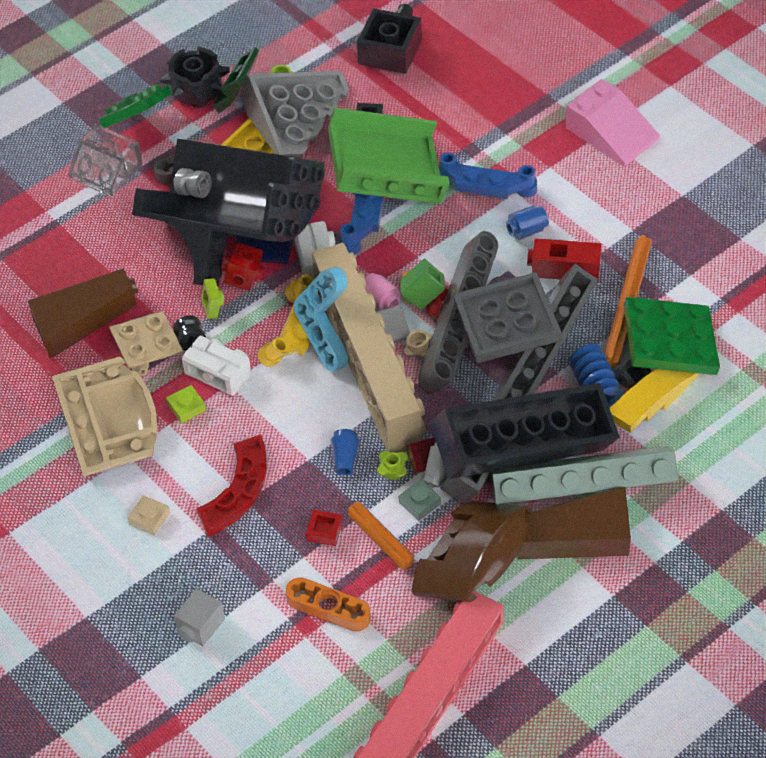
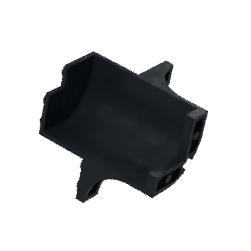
[132,138,325,286]

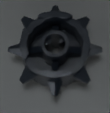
[160,47,230,108]

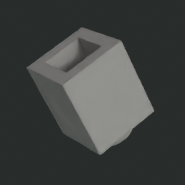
[174,588,225,647]

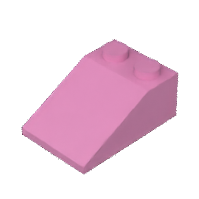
[565,79,660,166]

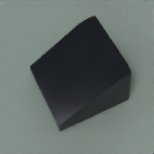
[614,357,652,390]

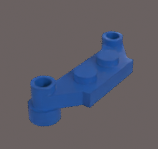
[439,153,537,199]
[339,193,384,255]

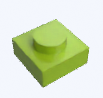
[201,279,224,319]
[166,385,207,424]

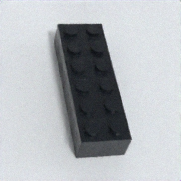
[430,383,620,479]

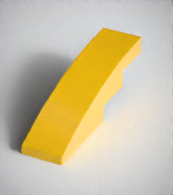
[609,369,699,433]

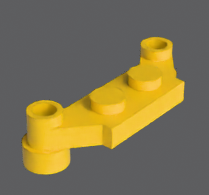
[257,274,314,367]

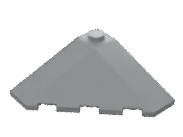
[239,70,349,157]

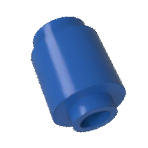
[506,206,549,240]

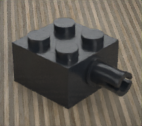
[357,4,422,74]

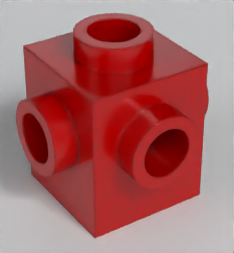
[222,242,264,291]

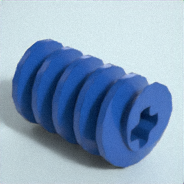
[569,344,624,407]

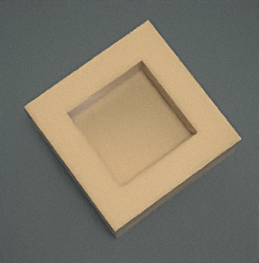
[127,495,170,535]

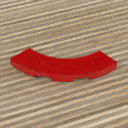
[196,434,267,537]

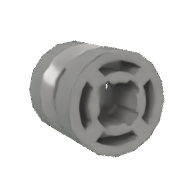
[174,168,212,198]

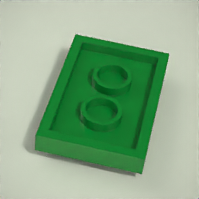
[99,83,173,128]

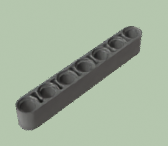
[418,231,499,393]

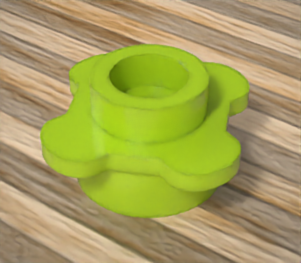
[377,451,408,480]

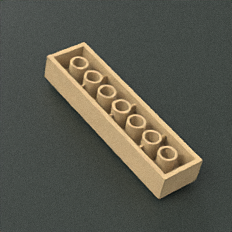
[312,243,426,453]

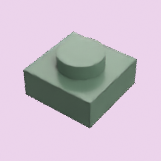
[398,479,441,521]

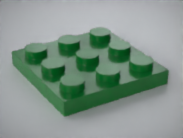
[623,297,720,375]

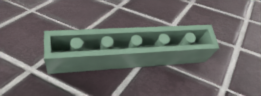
[489,446,678,504]

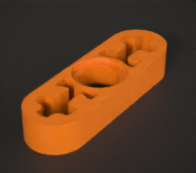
[286,577,371,631]

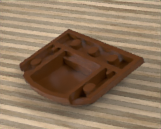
[411,501,531,602]

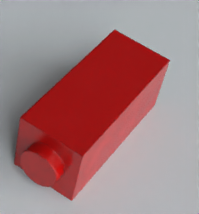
[527,238,602,282]

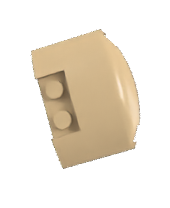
[52,357,157,477]

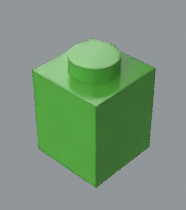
[401,258,445,310]

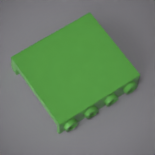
[328,108,449,204]

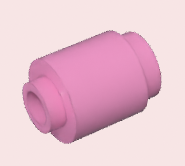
[365,273,401,310]

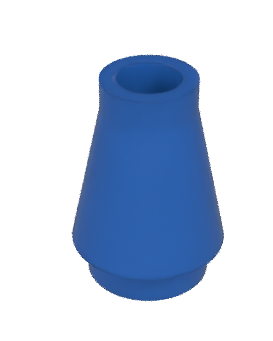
[330,429,360,475]

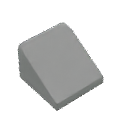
[376,306,410,343]

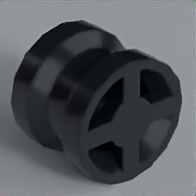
[173,315,206,351]

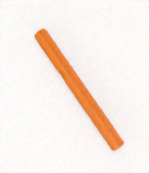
[604,235,652,368]

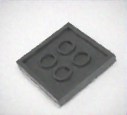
[453,272,562,363]

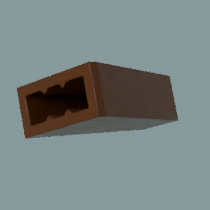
[28,268,138,358]
[517,487,631,560]

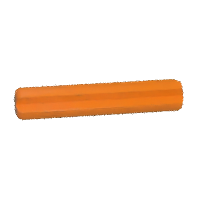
[348,501,414,570]

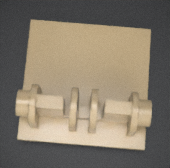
[109,311,183,376]

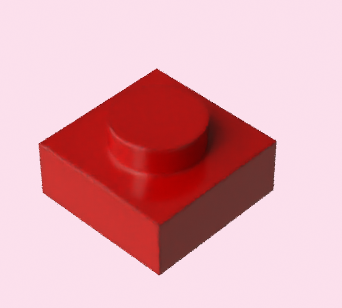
[305,509,343,546]

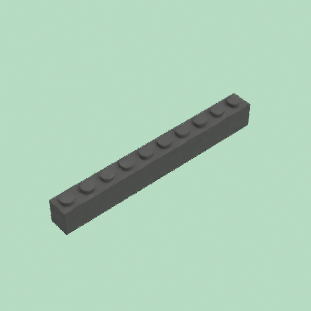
[440,264,598,504]

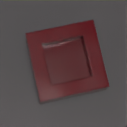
[406,437,436,474]

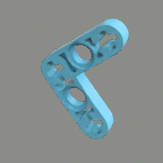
[294,267,348,372]

